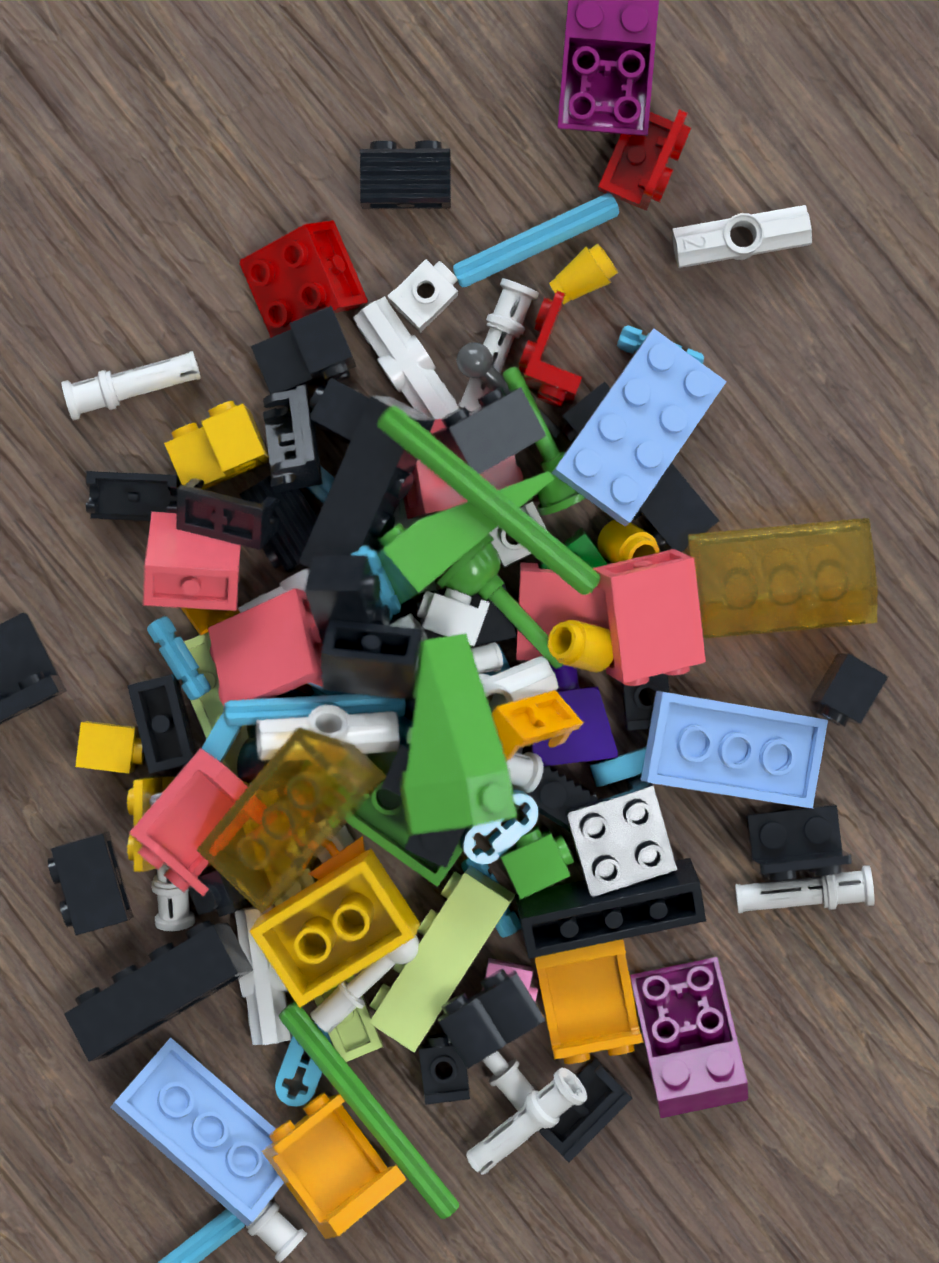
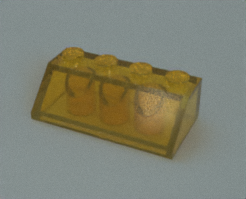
[688,518,878,639]
[197,727,387,913]

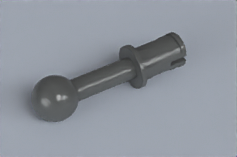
[456,342,561,438]

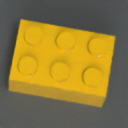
[249,848,420,1008]

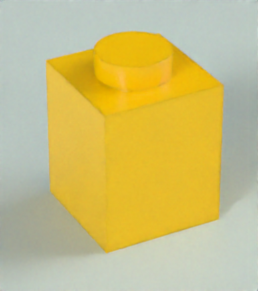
[75,721,145,773]

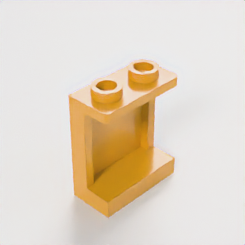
[535,939,643,1064]
[261,1092,407,1239]

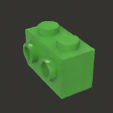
[501,826,574,899]

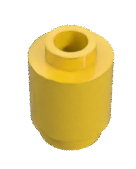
[597,520,660,564]
[548,620,613,672]

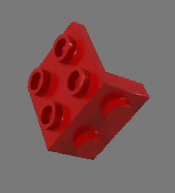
[598,109,692,211]
[518,290,582,407]

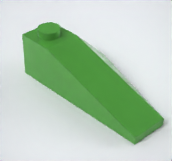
[377,471,554,604]
[401,633,517,834]

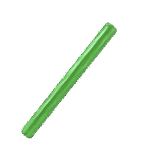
[377,406,600,595]
[279,1002,459,1219]

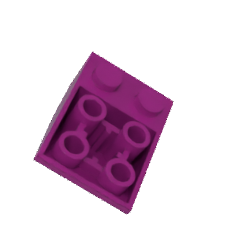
[557,0,659,136]
[630,957,748,1118]

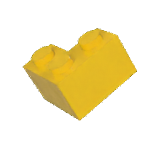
[164,401,269,490]

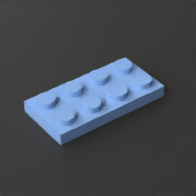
[552,329,727,526]
[641,691,828,809]
[110,1037,284,1227]

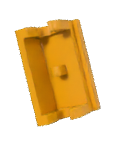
[492,690,583,761]

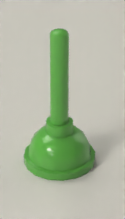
[503,367,585,515]
[437,534,563,669]

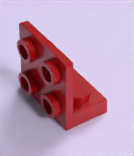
[240,220,368,338]

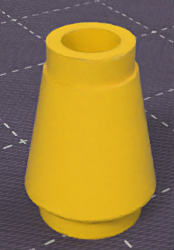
[549,243,618,305]

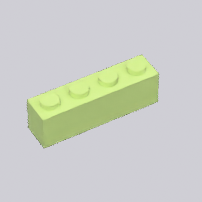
[369,866,515,1052]

